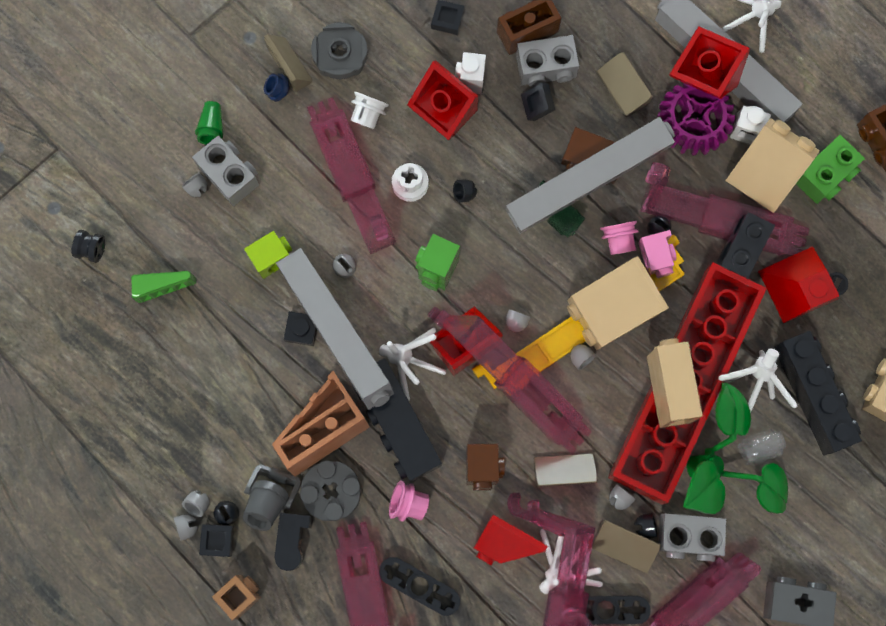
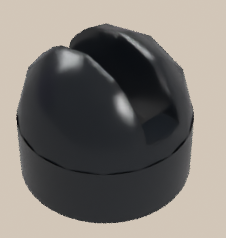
[453,179,477,203]
[647,215,671,235]
[829,272,849,296]
[214,501,239,525]
[634,513,657,538]

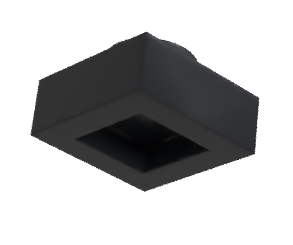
[431,0,465,35]
[521,83,555,121]
[283,311,317,346]
[199,524,234,557]

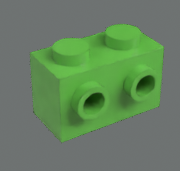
[796,135,865,204]
[415,234,460,291]

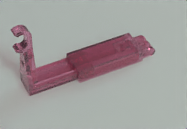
[307,97,396,254]
[640,162,810,256]
[427,307,592,455]
[507,493,596,626]
[336,521,391,626]
[560,553,761,626]

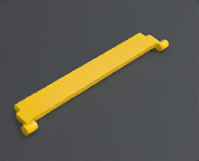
[472,234,685,395]

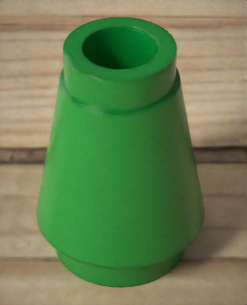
[195,101,224,145]

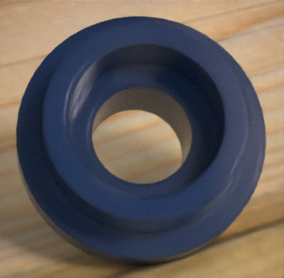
[264,74,289,102]

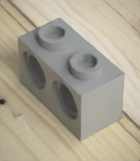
[516,35,579,87]
[192,135,259,207]
[658,513,726,562]

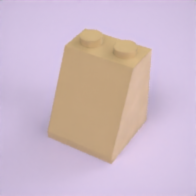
[567,256,669,351]

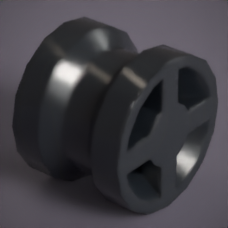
[71,230,105,263]

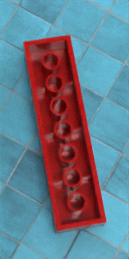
[608,262,767,505]

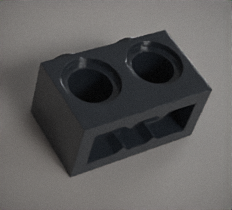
[717,210,775,278]

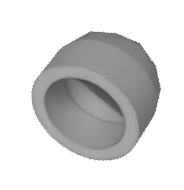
[182,172,207,198]
[332,254,356,278]
[505,309,531,332]
[570,344,596,370]
[609,484,636,510]
[182,490,209,517]
[174,514,198,541]

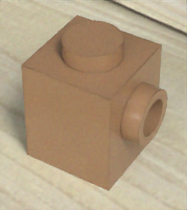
[212,575,261,621]

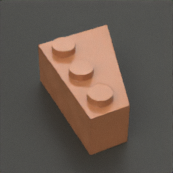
[272,371,370,477]

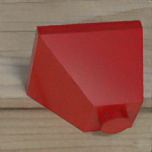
[758,246,840,324]
[473,515,548,566]

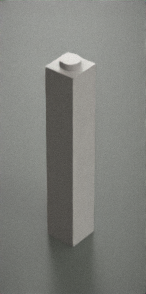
[655,0,803,123]
[505,117,675,234]
[276,248,394,410]

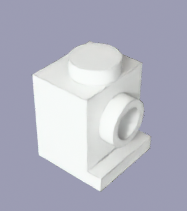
[455,52,486,94]
[729,105,771,145]

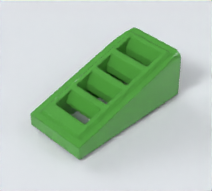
[131,271,196,303]

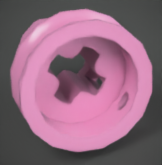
[600,221,639,255]
[389,480,429,522]

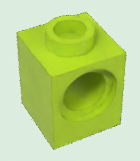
[244,231,293,279]

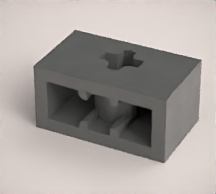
[763,576,837,626]

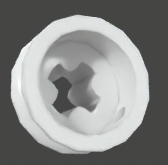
[351,92,389,129]
[392,163,429,202]

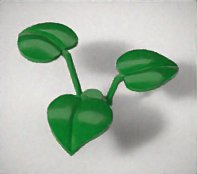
[683,383,788,514]

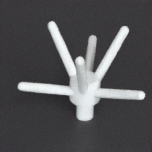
[722,0,781,53]
[379,328,447,401]
[718,348,797,412]
[539,529,603,594]

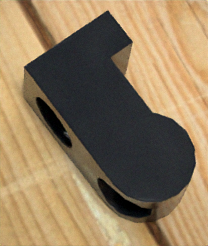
[275,513,313,571]

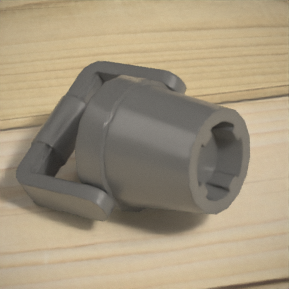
[243,465,301,531]

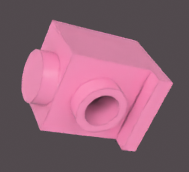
[638,230,677,278]

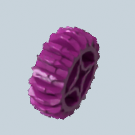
[657,83,735,156]

